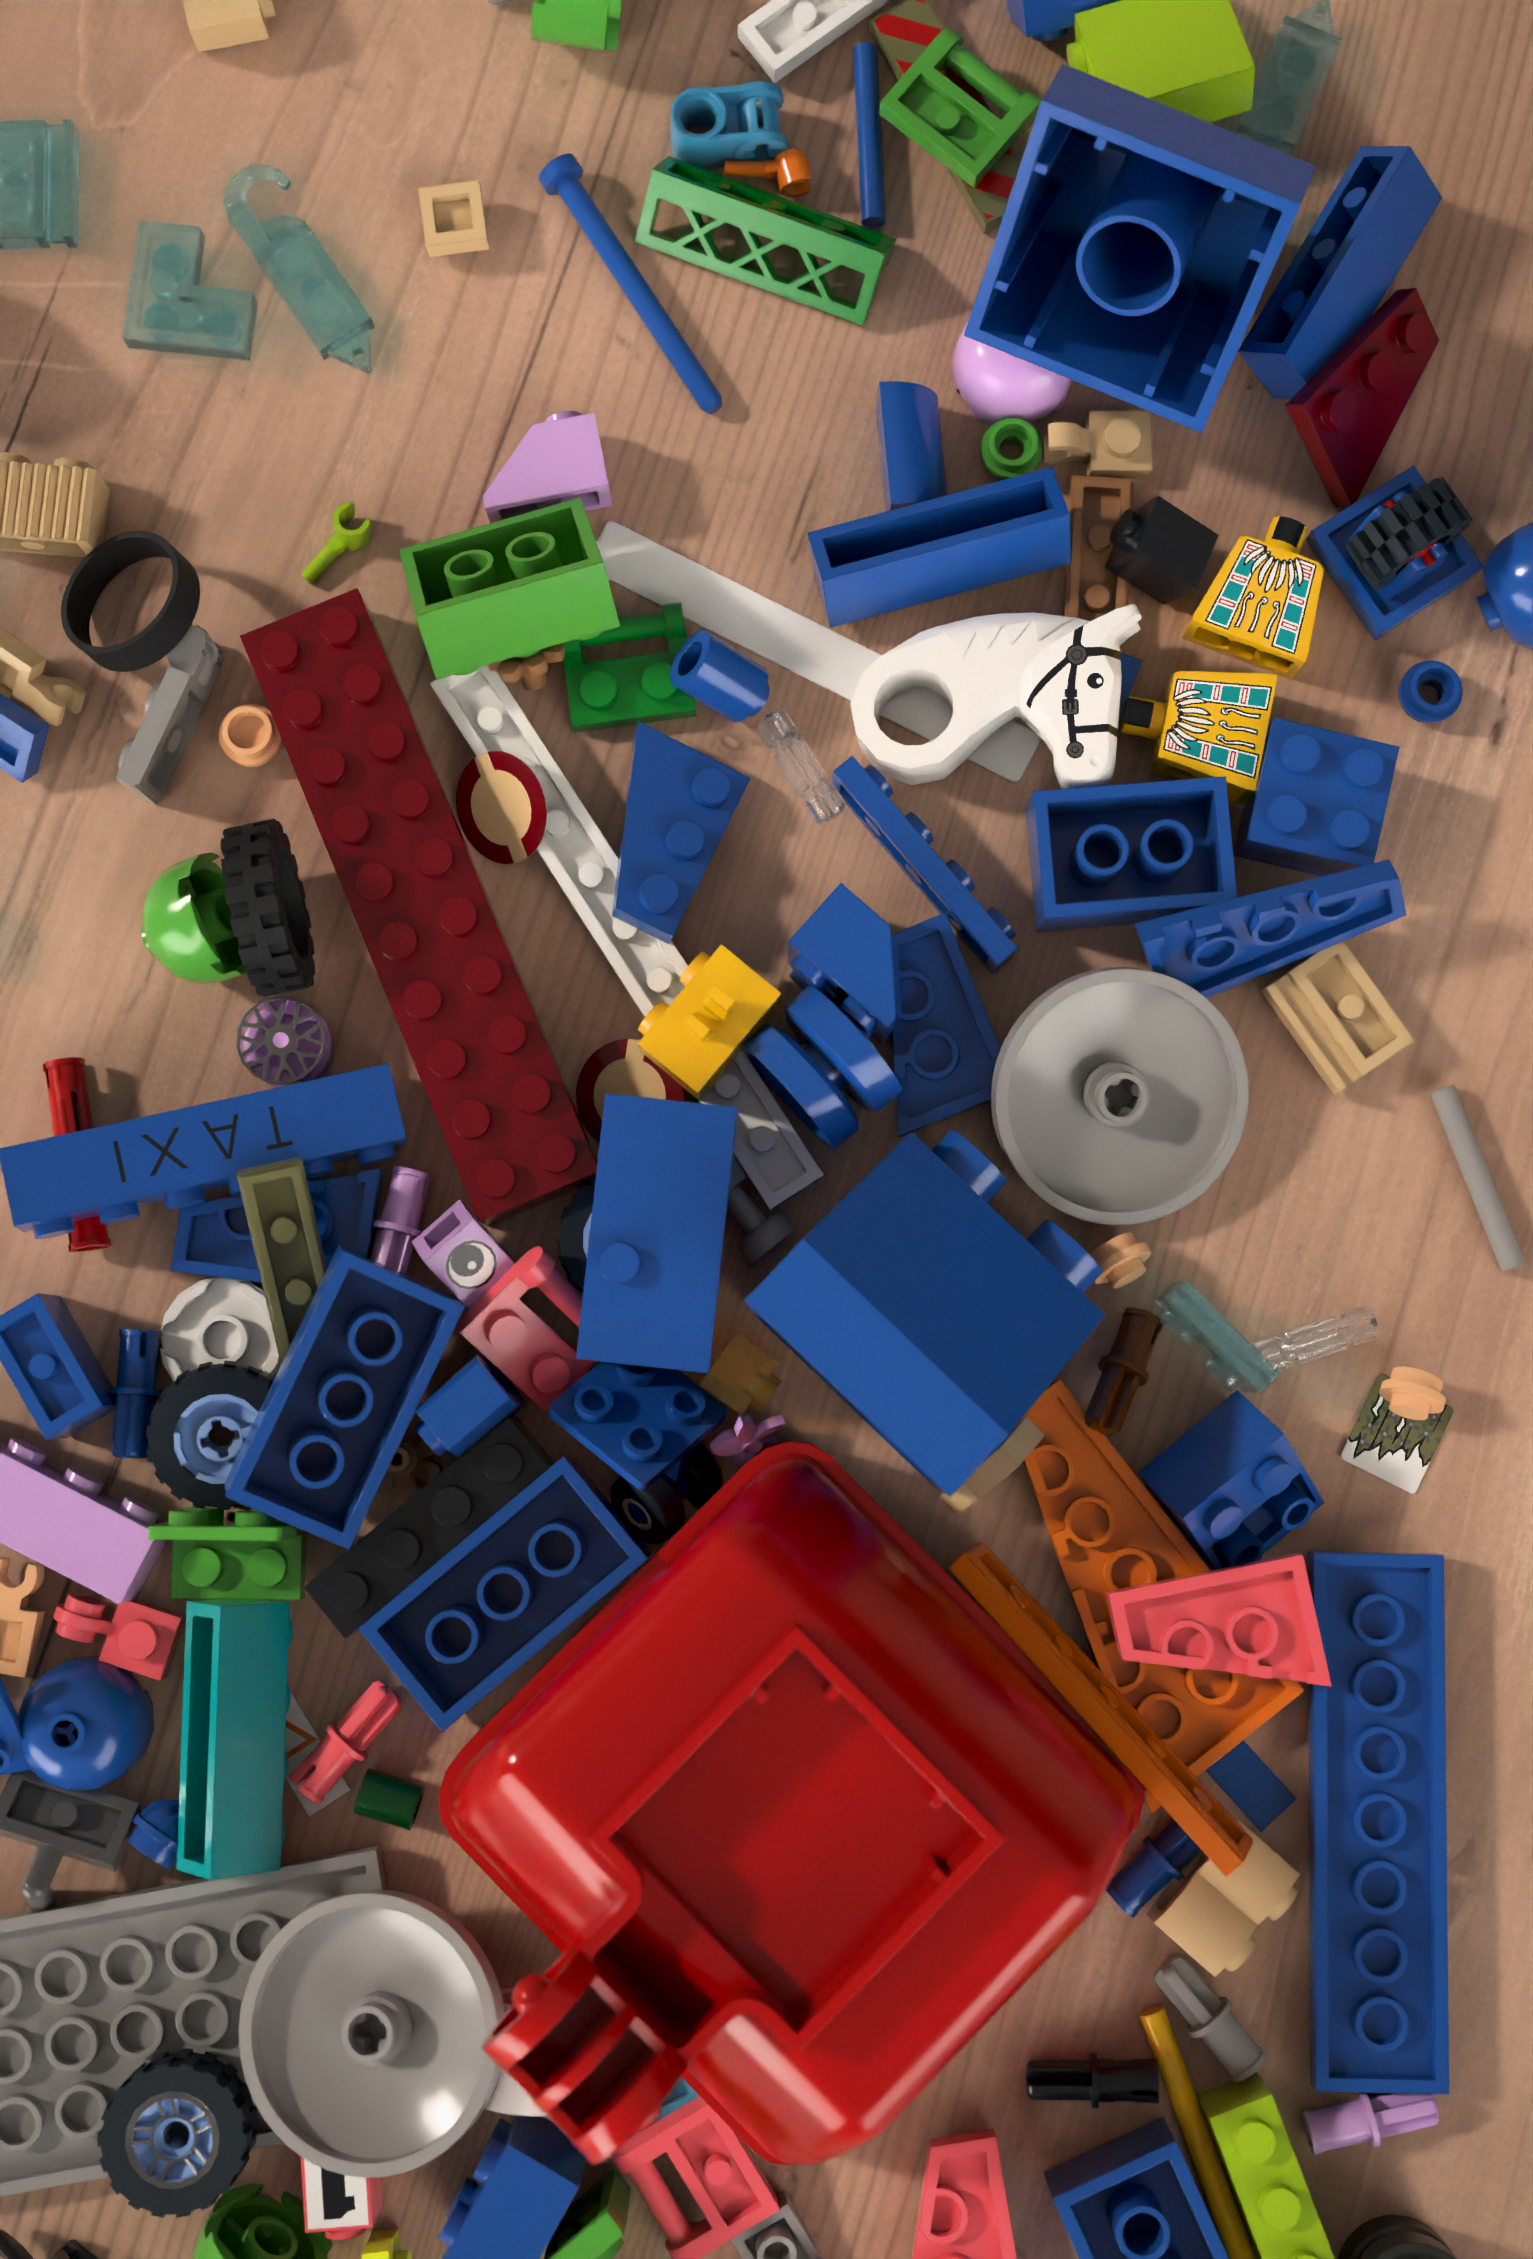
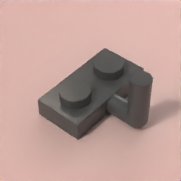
[0,1770,142,1912]

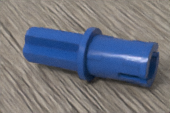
[109,1329,162,1459]
[1106,1820,1201,1918]

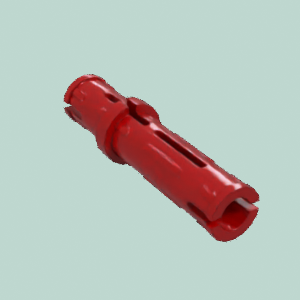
[43,1057,111,1252]

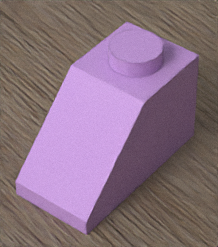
[483,411,613,523]

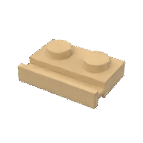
[1261,941,1415,1095]

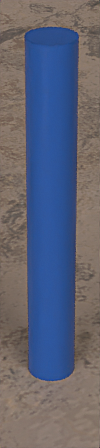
[853,42,886,228]

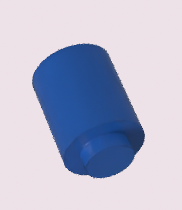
[670,630,770,722]

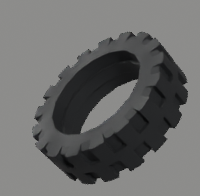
[221,819,315,997]

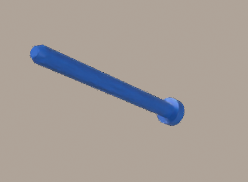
[538,153,722,414]

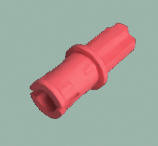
[289,1681,403,1804]

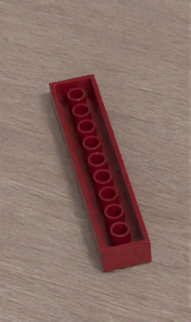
[240,588,598,1226]

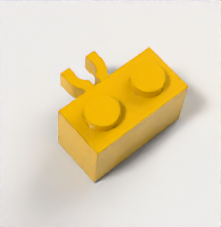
[637,944,781,1101]

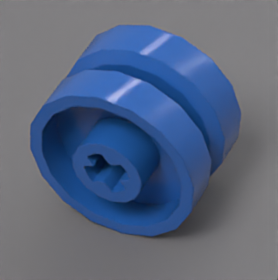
[742,985,903,1151]

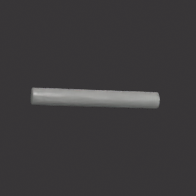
[1430,1085,1526,1271]

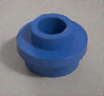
[1398,660,1463,724]

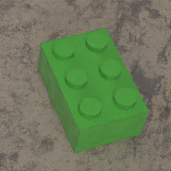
[399,497,620,680]

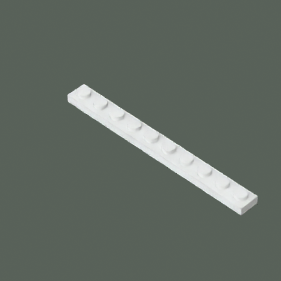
[430,665,824,1211]

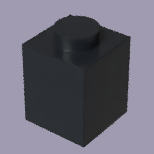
[1105,496,1219,605]

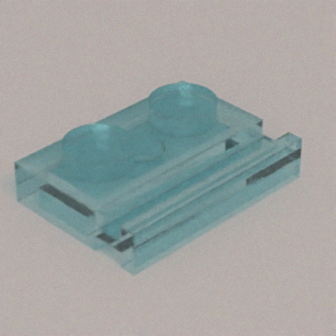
[0,119,79,249]
[1154,1279,1281,1393]

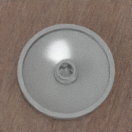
[991,967,1249,1225]
[239,1889,505,2178]

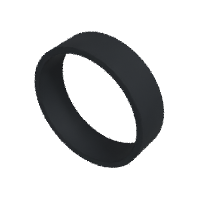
[61,531,200,672]

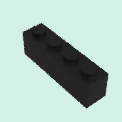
[304,1415,555,1639]

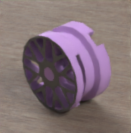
[236,996,334,1088]

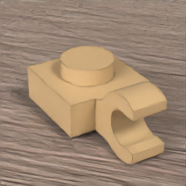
[1042,410,1153,479]
[0,627,86,726]

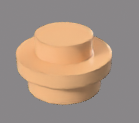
[219,704,282,767]
[1090,1232,1152,1289]
[1379,1367,1446,1420]

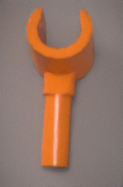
[725,148,812,198]

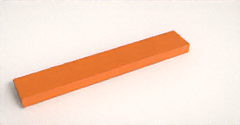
[948,1542,1253,1877]

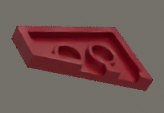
[1285,288,1439,508]

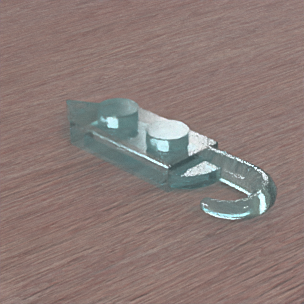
[1235,0,1342,156]
[224,164,375,374]

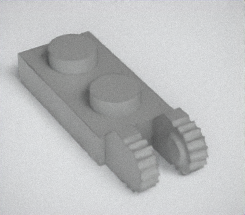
[115,624,225,805]

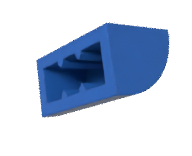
[876,381,947,511]

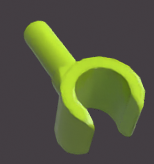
[300,502,372,585]

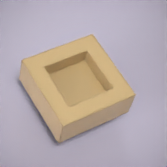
[418,180,489,257]

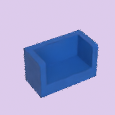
[0,1293,116,1440]

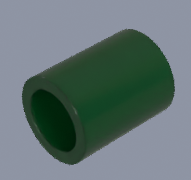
[354,1768,425,1831]

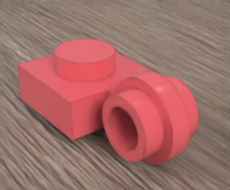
[53,1593,186,1681]

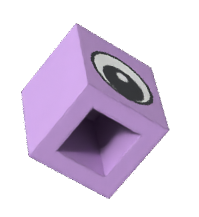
[412,1199,516,1310]

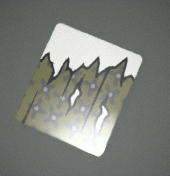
[1341,1373,1453,1494]

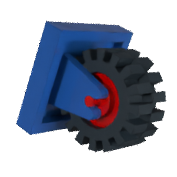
[1305,466,1484,640]

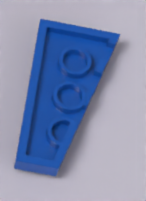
[1134,859,1406,998]

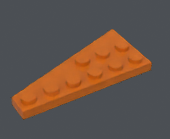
[1019,1379,1305,1814]

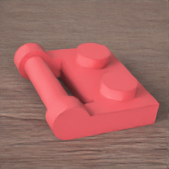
[456,1246,598,1413]
[609,2096,780,2259]

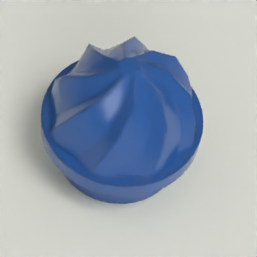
[127,1799,179,1869]

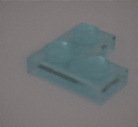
[123,220,258,361]

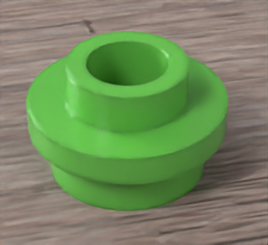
[980,418,1043,480]

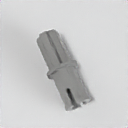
[1154,1954,1266,2082]

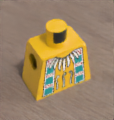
[1182,516,1324,680]
[1120,671,1278,806]

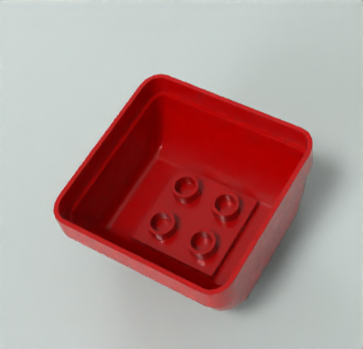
[438,1441,1145,2165]

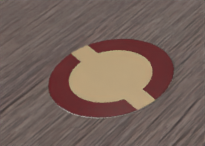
[456,751,547,864]
[576,1039,684,1142]

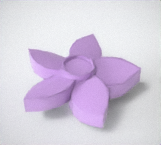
[709,1413,786,1468]

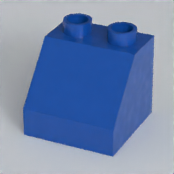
[964,64,1317,433]
[744,1130,1105,1497]

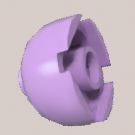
[952,320,1073,426]

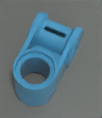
[670,81,789,169]

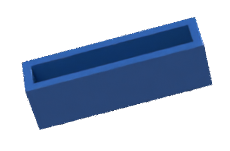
[807,467,1071,628]

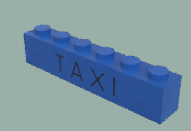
[0,1063,406,1239]

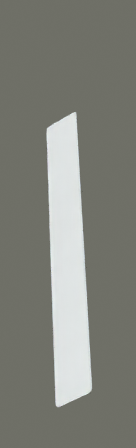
[597,521,1041,783]

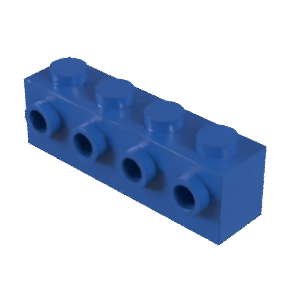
[1238,146,1442,399]

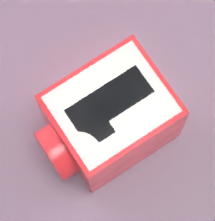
[301,2157,383,2240]

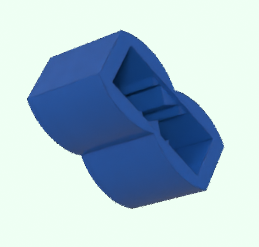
[414,1355,527,1457]

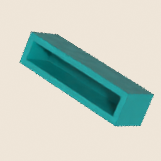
[176,1599,293,1880]

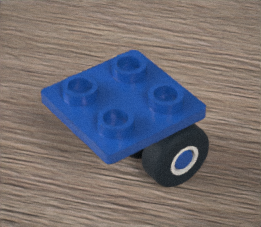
[548,1362,727,1544]

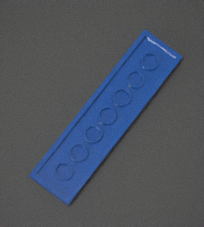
[1308,1551,1449,2094]

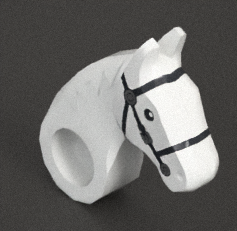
[850,604,1142,789]

